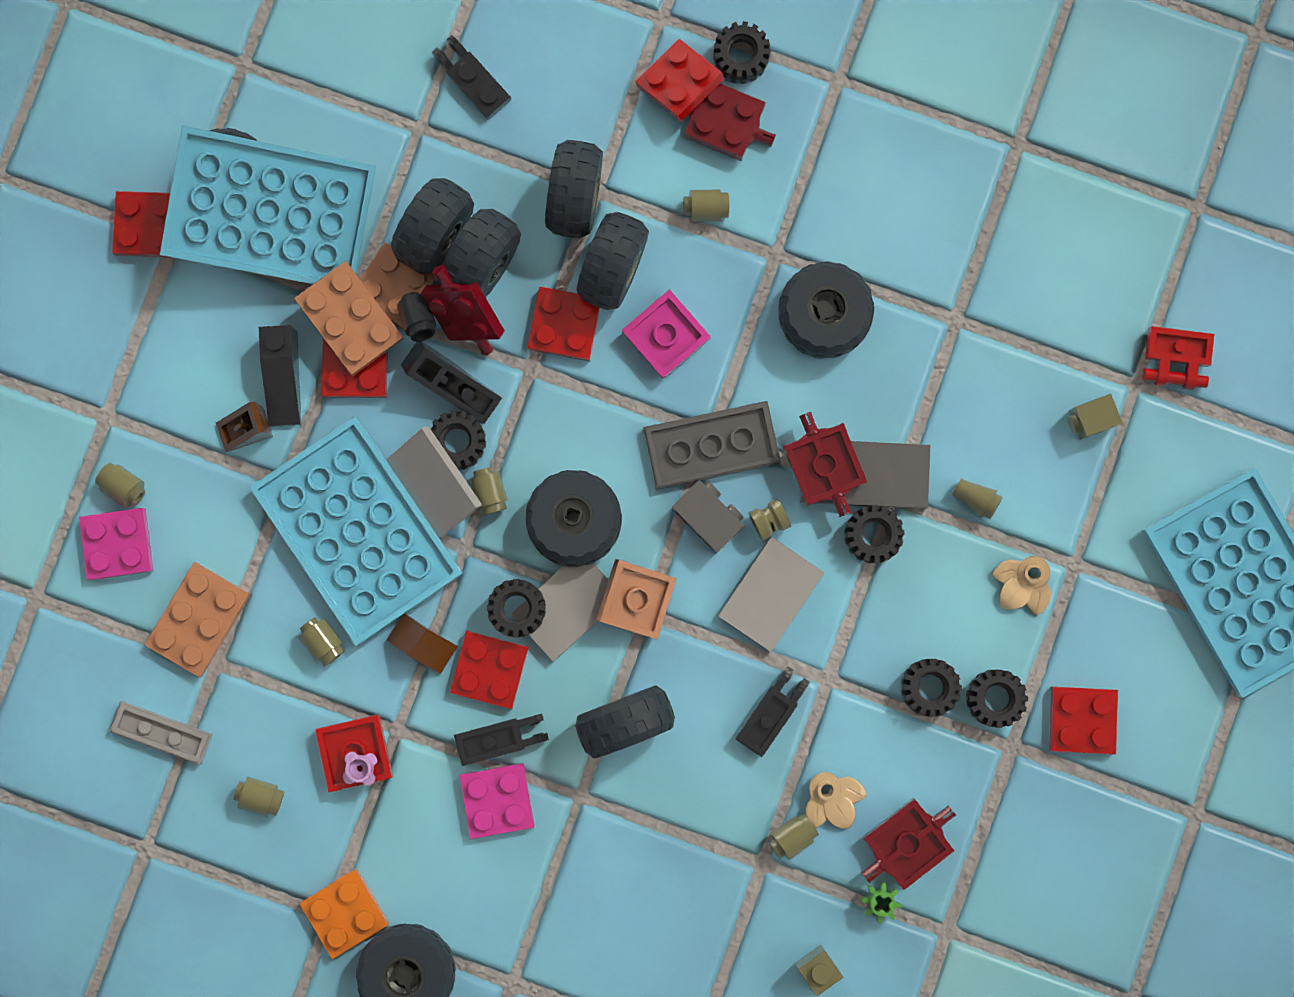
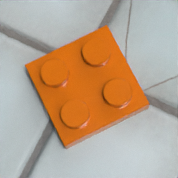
[299,868,390,959]

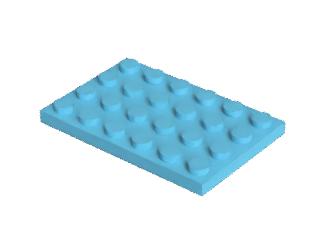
[160,125,376,284]
[249,416,463,646]
[1142,468,1294,698]

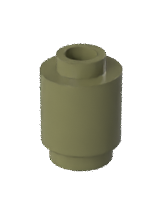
[683,189,729,222]
[95,463,145,508]
[469,467,508,516]
[298,617,345,667]
[233,777,284,817]
[769,814,819,860]

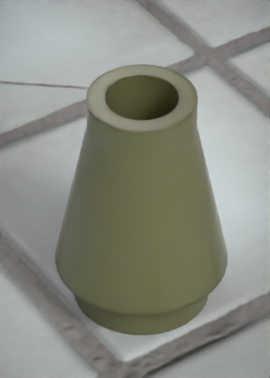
[952,478,1003,519]

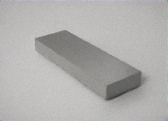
[109,701,213,765]

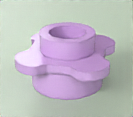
[343,752,377,786]

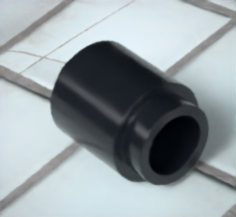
[397,292,436,342]

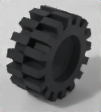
[713,21,771,84]
[430,411,486,470]
[844,505,905,564]
[487,579,546,637]
[901,659,962,717]
[966,669,1028,728]

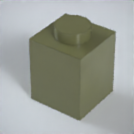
[1068,394,1123,440]
[795,945,844,996]

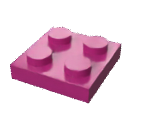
[621,289,711,379]
[79,508,154,580]
[460,763,535,839]

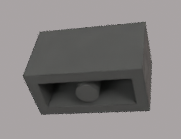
[672,480,745,554]

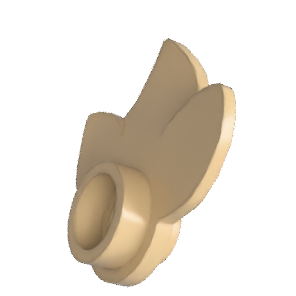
[992,556,1051,615]
[805,772,867,829]

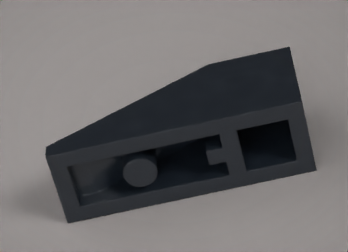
[258,325,302,427]
[401,341,502,424]

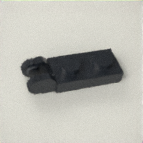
[432,35,512,120]
[735,666,810,758]
[454,713,549,766]

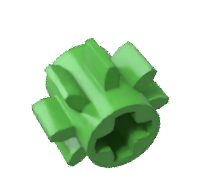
[860,881,902,924]

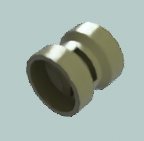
[749,499,791,541]

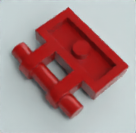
[1142,326,1215,390]

